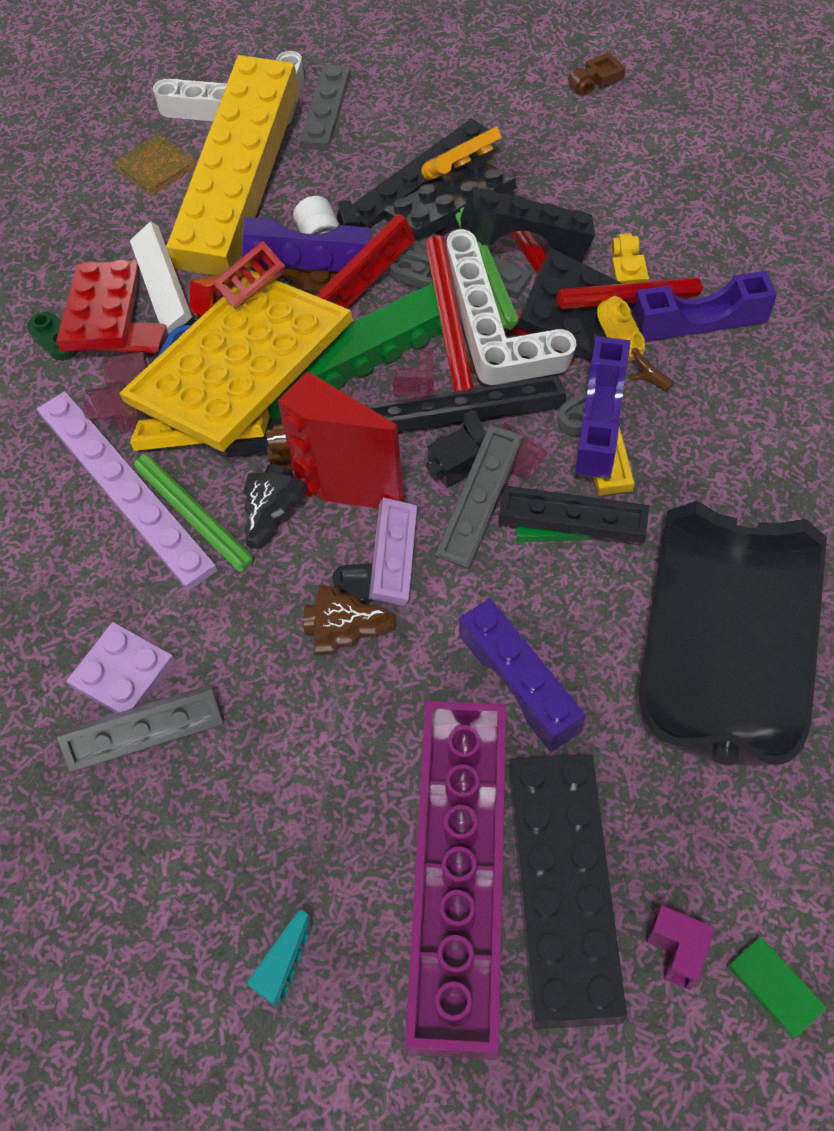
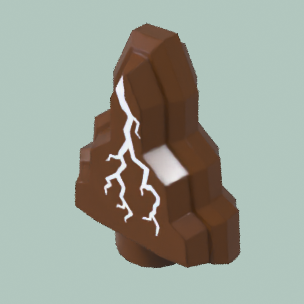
[303,585,396,655]

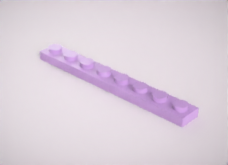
[37,391,218,591]

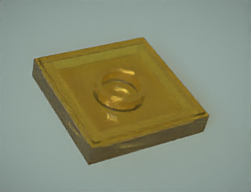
[113,133,196,198]

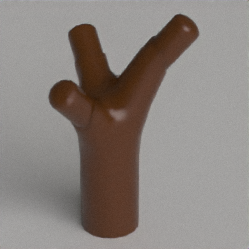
[629,348,675,393]

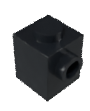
[426,427,480,488]

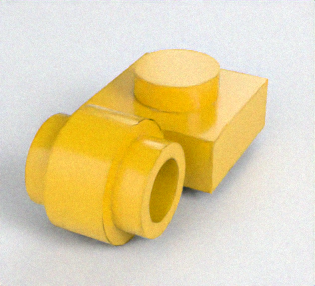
[611,233,649,283]

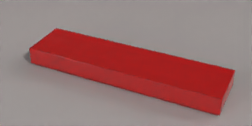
[315,214,415,309]

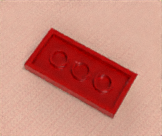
[56,260,140,352]

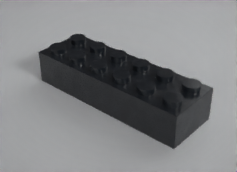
[509,754,627,1030]

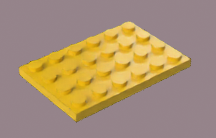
[119,270,353,452]

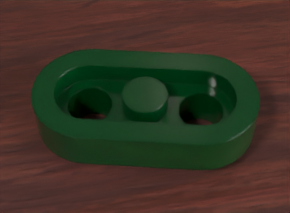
[27,312,79,361]

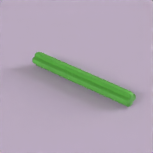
[455,207,519,330]
[134,454,254,572]

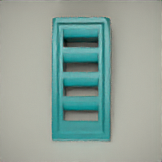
[247,909,312,1010]

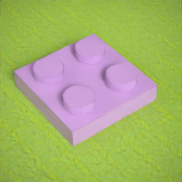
[66,622,175,713]

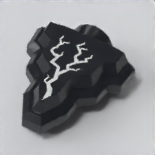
[243,464,308,549]

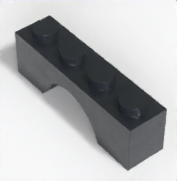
[460,187,595,262]

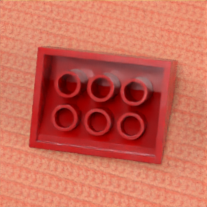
[278,371,404,509]

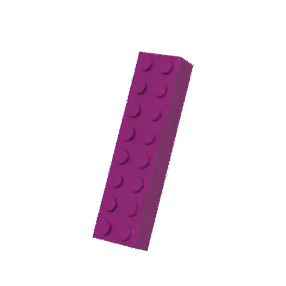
[405,701,506,1060]

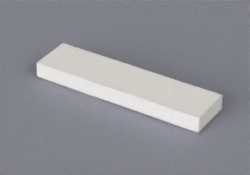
[130,221,192,335]

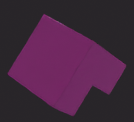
[646,905,715,990]

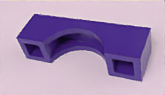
[242,217,371,272]
[632,271,777,341]
[575,336,631,479]
[459,598,586,753]

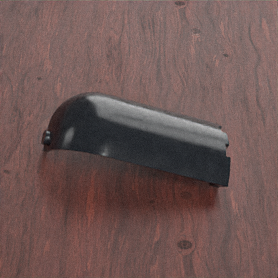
[639,501,827,766]

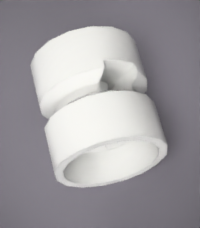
[293,196,340,234]

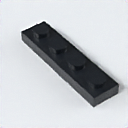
[498,485,649,543]

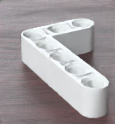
[153,51,305,124]
[446,229,576,385]

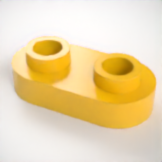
[597,296,645,362]

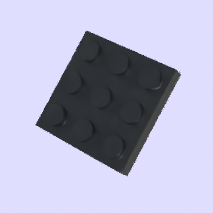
[516,247,631,362]

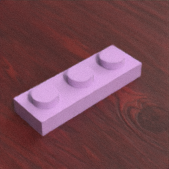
[369,497,417,606]

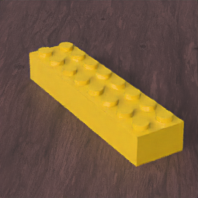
[166,55,299,276]

